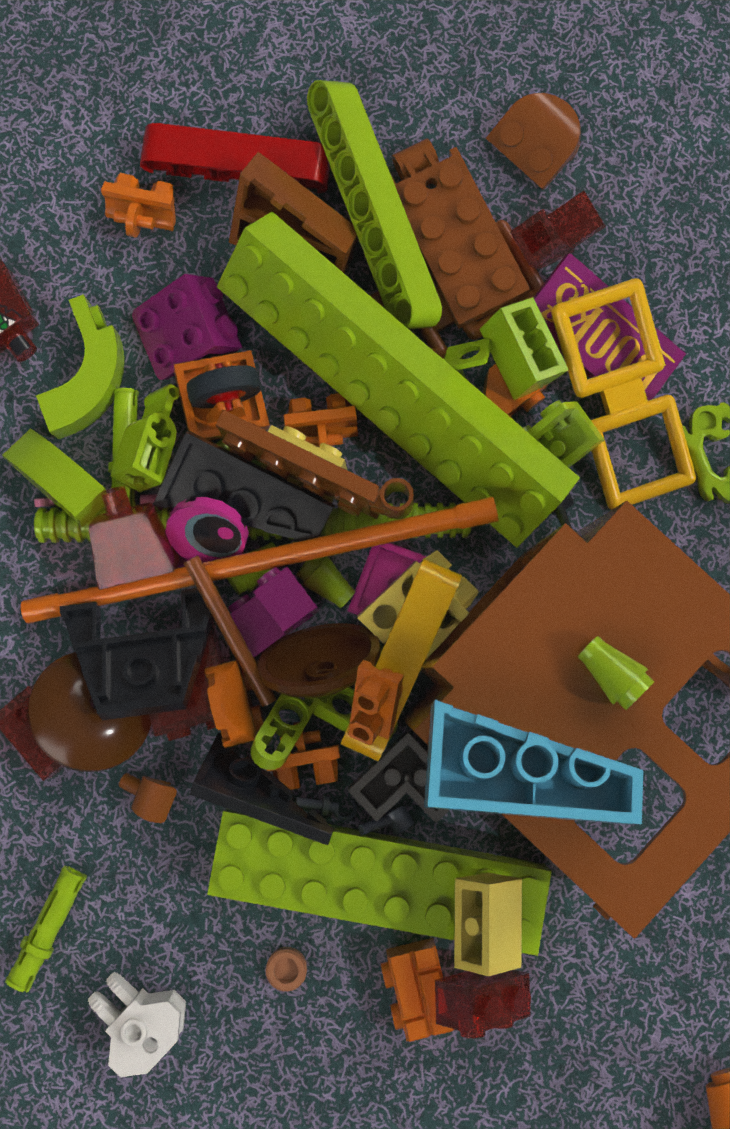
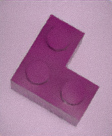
[228,567,320,658]

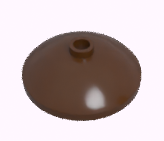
[257,623,381,698]
[28,652,153,772]

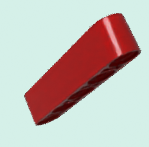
[140,123,330,193]

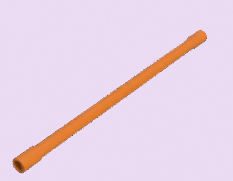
[21,496,499,624]

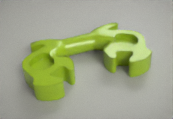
[682,402,730,504]

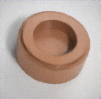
[266,947,307,991]

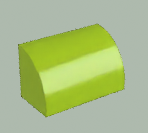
[479,297,569,400]

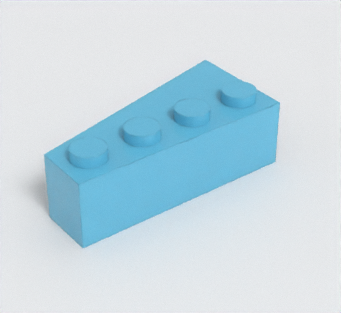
[424,700,643,824]

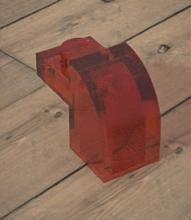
[510,191,606,269]

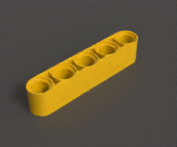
[340,558,462,761]

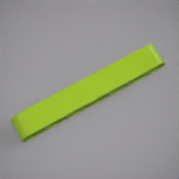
[307,80,442,329]

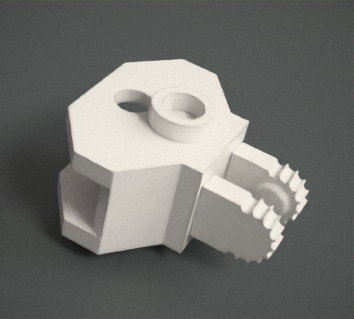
[88,972,186,1077]

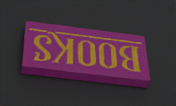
[533,253,686,400]

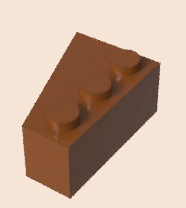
[229,152,358,274]

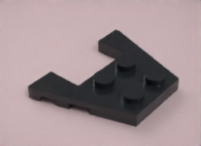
[60,585,220,721]

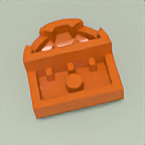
[205,660,264,748]

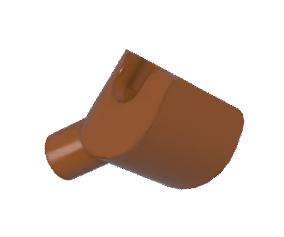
[119,773,177,823]

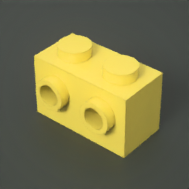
[454,873,522,976]

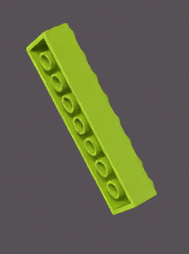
[207,808,552,956]

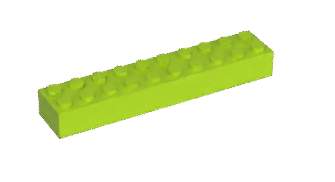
[217,212,580,548]

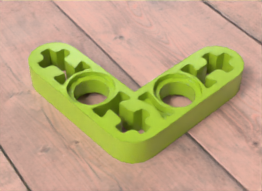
[250,687,398,770]

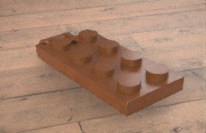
[392,138,530,329]
[216,410,414,520]

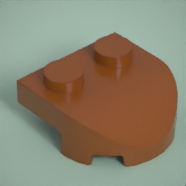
[486,93,581,190]

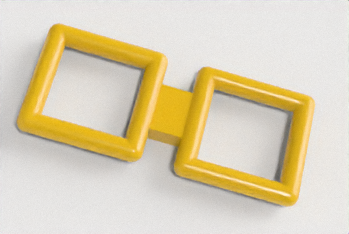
[551,278,696,510]

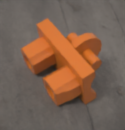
[101,173,176,238]
[284,393,358,447]
[348,659,404,745]
[267,721,341,790]

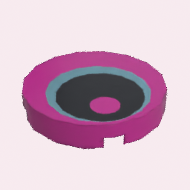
[165,497,249,563]

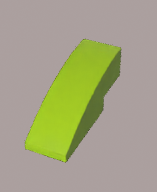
[2,428,112,528]

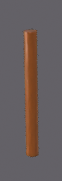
[184,555,276,707]

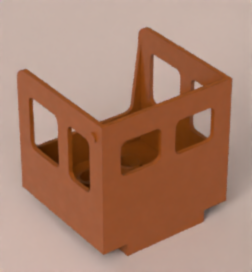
[403,501,730,939]

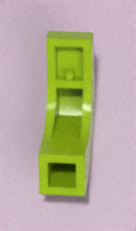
[36,294,124,439]

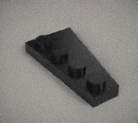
[153,431,335,541]

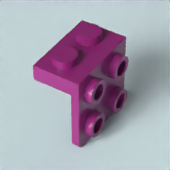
[132,274,243,380]

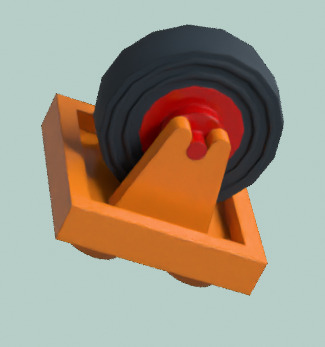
[173,350,270,441]

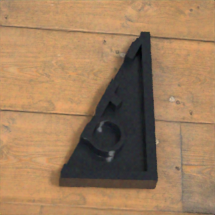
[189,732,334,845]

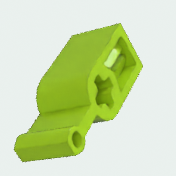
[110,383,179,492]

